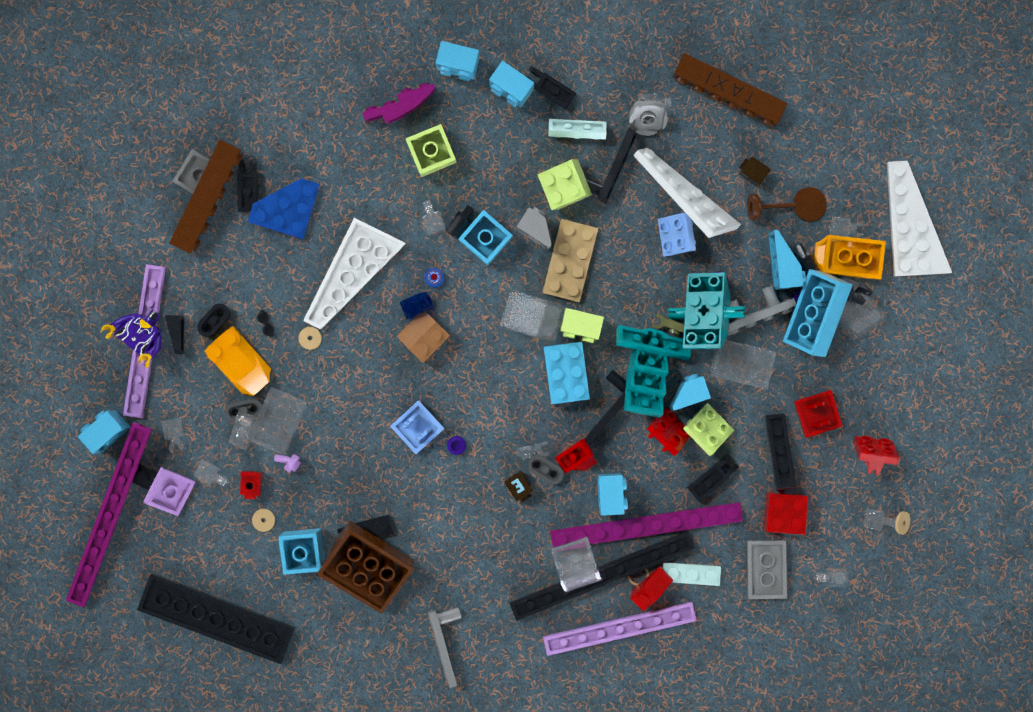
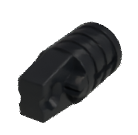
[445,205,474,240]
[793,244,821,277]

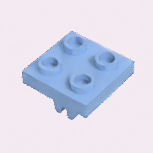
[658,212,696,257]
[390,400,445,454]

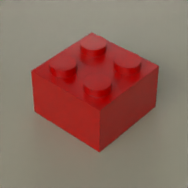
[763,492,808,535]

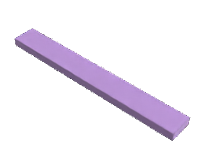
[123,264,166,418]
[543,602,697,656]

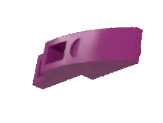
[362,82,436,124]

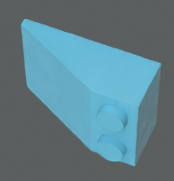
[768,230,806,290]

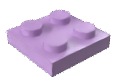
[143,467,195,516]

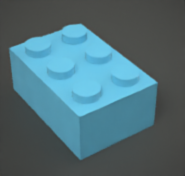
[543,342,590,404]

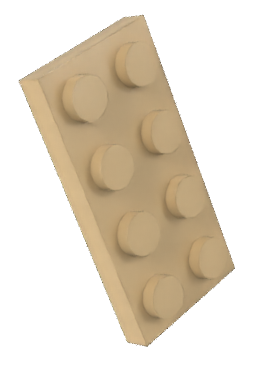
[543,219,598,302]

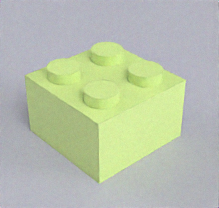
[406,124,457,177]
[537,159,592,210]
[560,308,604,343]

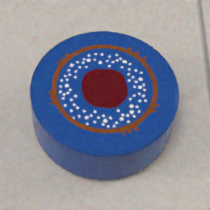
[425,268,444,287]

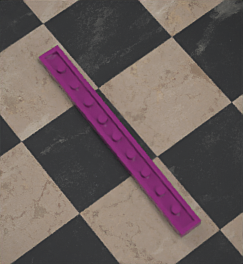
[66,422,152,608]
[550,502,743,550]

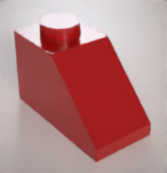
[630,566,673,612]

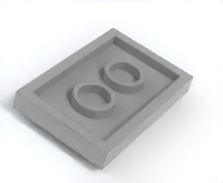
[747,540,787,599]

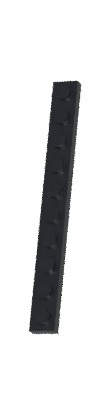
[509,531,695,621]

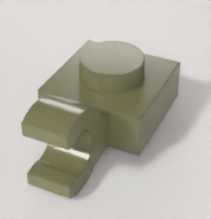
[652,314,684,335]

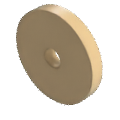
[299,327,322,350]
[252,509,275,532]
[895,511,910,535]

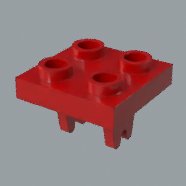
[793,390,843,438]
[647,407,691,456]
[854,435,899,475]

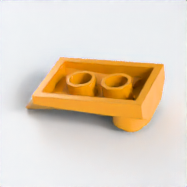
[814,235,886,280]
[204,326,271,396]

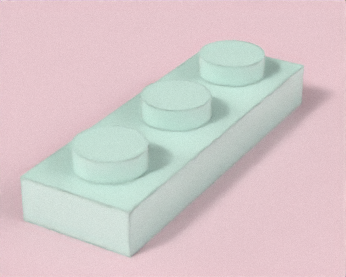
[548,119,606,140]
[663,562,721,586]

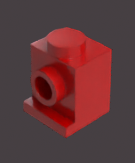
[240,471,263,499]

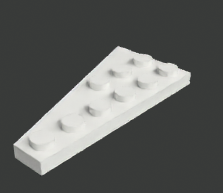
[633,148,741,238]
[887,161,952,277]
[303,218,406,329]

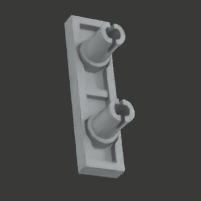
[728,285,796,335]

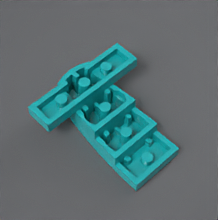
[616,325,691,418]

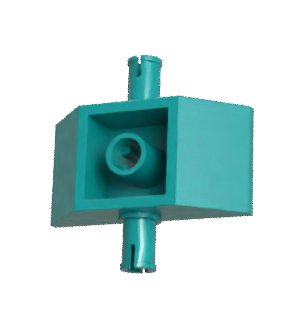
[668,272,746,349]

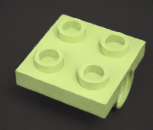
[683,403,734,456]

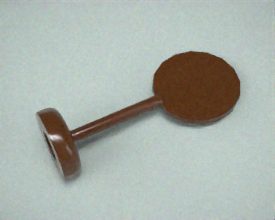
[747,187,827,221]

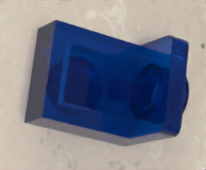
[400,292,434,320]

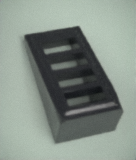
[165,315,184,354]

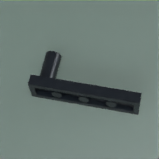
[585,128,637,204]
[584,370,626,445]
[765,413,796,493]

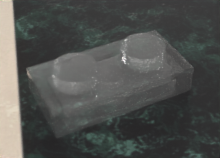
[229,410,257,450]

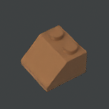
[397,309,450,363]

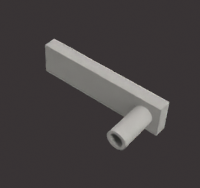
[427,608,461,688]

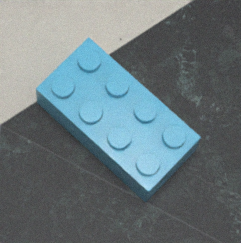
[783,269,853,357]

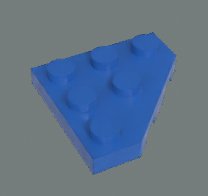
[247,178,320,239]

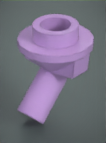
[274,454,301,473]

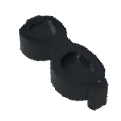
[257,310,275,337]

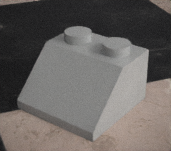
[516,207,551,251]

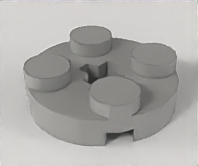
[629,100,668,136]

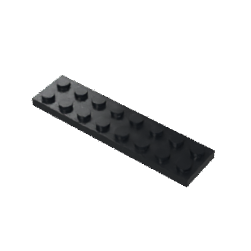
[137,573,295,664]

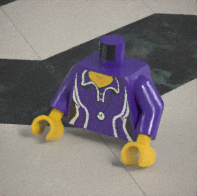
[100,309,162,368]

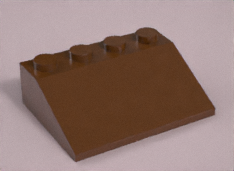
[317,521,414,614]

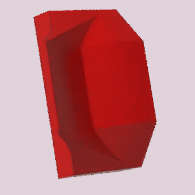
[555,438,597,473]

